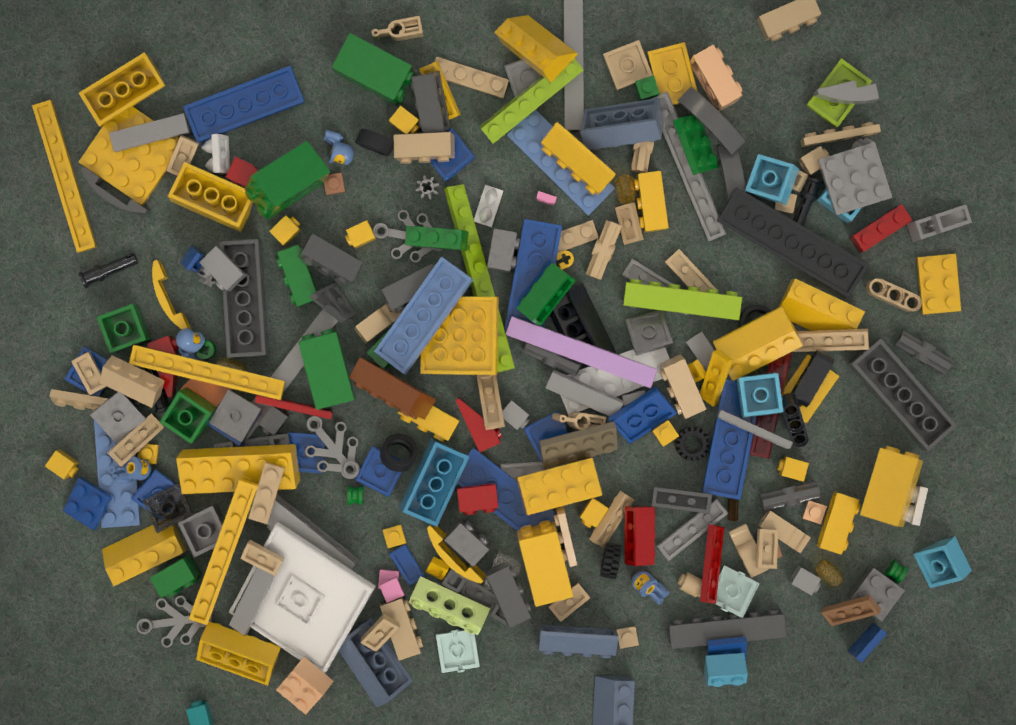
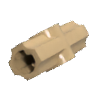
[631,141,654,173]
[586,220,622,280]

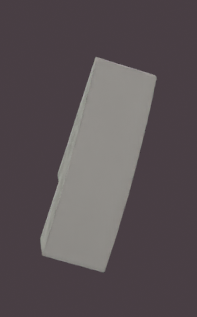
[814,81,879,104]
[907,204,972,242]

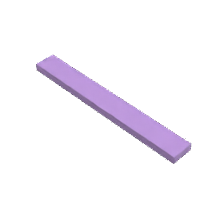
[505,316,658,388]

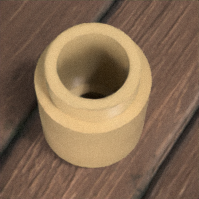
[677,572,702,597]

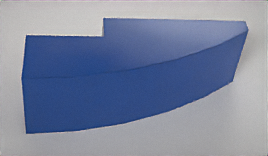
[180,245,206,273]

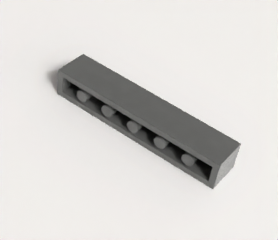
[668,609,787,649]

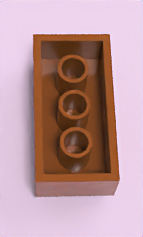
[349,357,436,420]

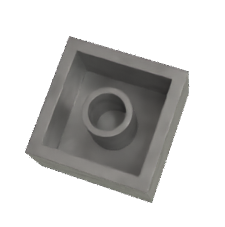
[487,229,520,273]
[178,504,224,557]
[445,519,490,567]
[846,565,905,621]

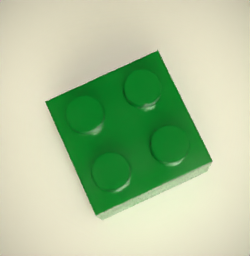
[97,304,151,353]
[160,387,217,444]
[150,554,202,598]

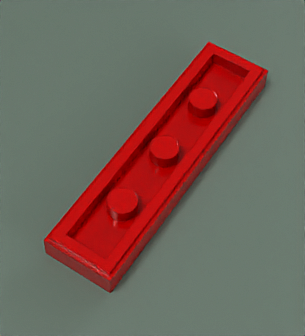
[255,395,332,419]
[700,525,724,604]

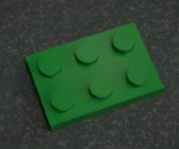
[673,115,718,175]

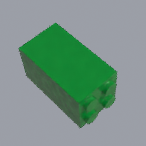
[332,33,414,106]
[244,141,331,220]
[298,328,355,410]

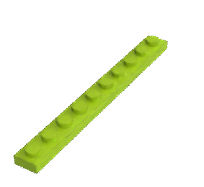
[444,184,515,373]

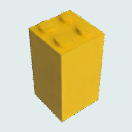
[860,446,923,527]
[517,520,573,607]

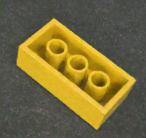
[516,458,602,515]

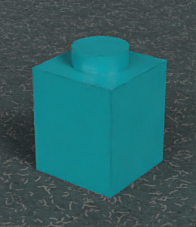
[186,699,214,725]

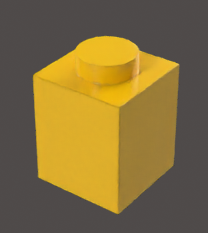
[389,105,420,134]
[269,215,301,246]
[345,220,376,249]
[651,420,679,447]
[45,449,79,479]
[777,456,809,482]
[579,498,609,528]

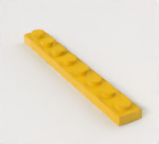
[32,100,97,253]
[129,345,286,400]
[189,478,258,625]

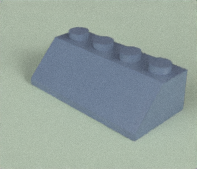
[580,98,663,150]
[339,618,413,707]
[538,625,619,658]
[593,675,635,725]

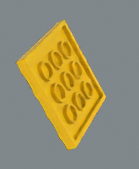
[79,106,179,206]
[420,297,499,375]

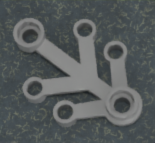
[373,210,443,263]
[304,416,359,479]
[137,595,212,648]

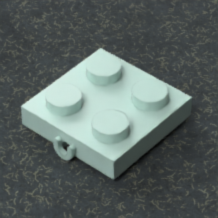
[716,565,760,618]
[436,629,480,673]

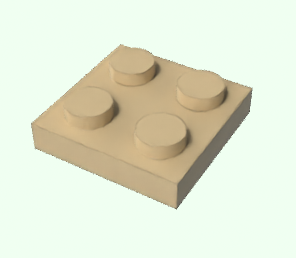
[603,40,653,91]

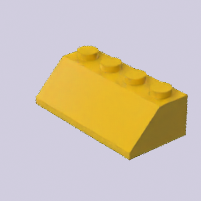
[494,15,578,83]
[79,52,166,126]
[541,122,616,195]
[168,162,253,232]
[778,279,865,331]
[713,306,803,381]
[102,516,187,586]
[196,621,281,686]

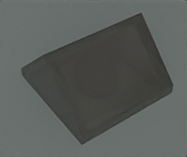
[143,483,193,533]

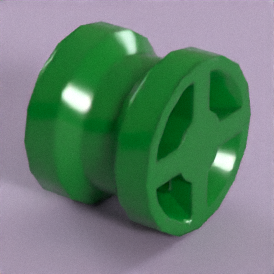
[195,340,216,359]
[347,486,364,505]
[884,559,908,583]

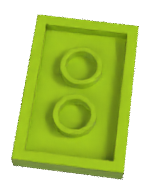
[806,58,872,128]

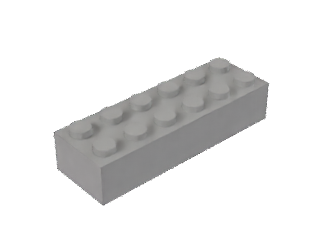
[250,494,359,569]

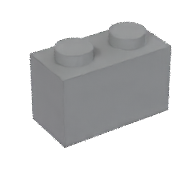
[199,246,246,291]

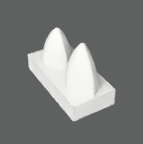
[201,134,230,175]
[474,185,503,228]
[905,486,928,526]

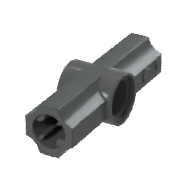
[894,331,953,374]
[523,343,582,376]
[759,481,820,511]

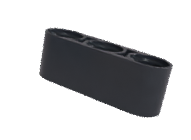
[791,350,834,407]
[781,393,809,447]

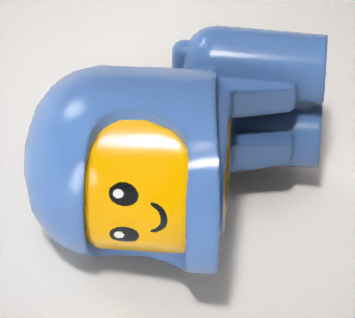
[323,130,354,165]
[176,328,205,360]
[109,457,151,484]
[631,570,670,605]

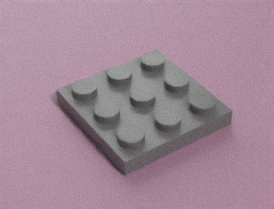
[818,142,892,216]

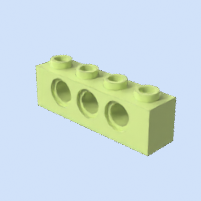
[408,576,490,635]

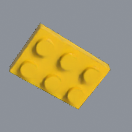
[647,42,697,105]
[916,254,961,315]
[783,354,839,423]

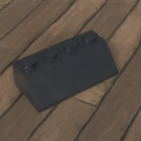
[550,283,616,369]

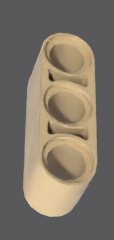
[865,278,922,312]

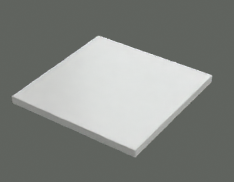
[229,522,376,674]

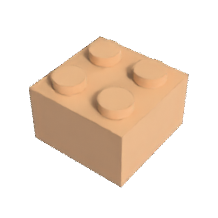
[276,657,334,715]

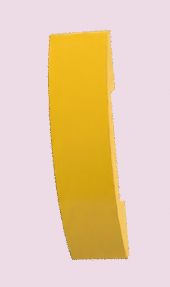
[152,260,192,330]
[427,524,486,583]

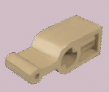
[371,16,424,41]
[354,304,403,344]
[552,411,606,430]
[758,510,811,554]
[728,524,769,578]

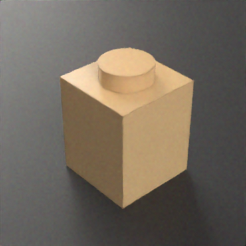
[798,146,830,176]

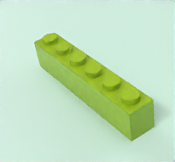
[479,58,584,144]
[623,279,742,320]

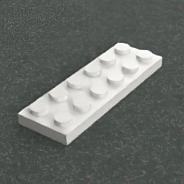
[560,348,670,415]

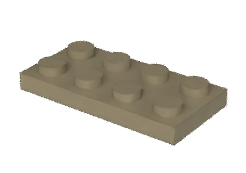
[539,421,618,469]

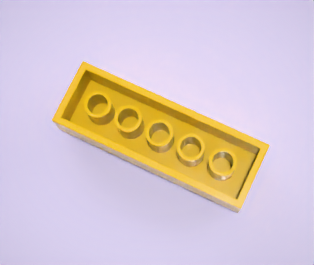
[176,444,300,494]

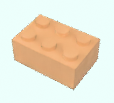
[690,44,743,111]

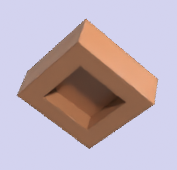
[324,173,345,195]

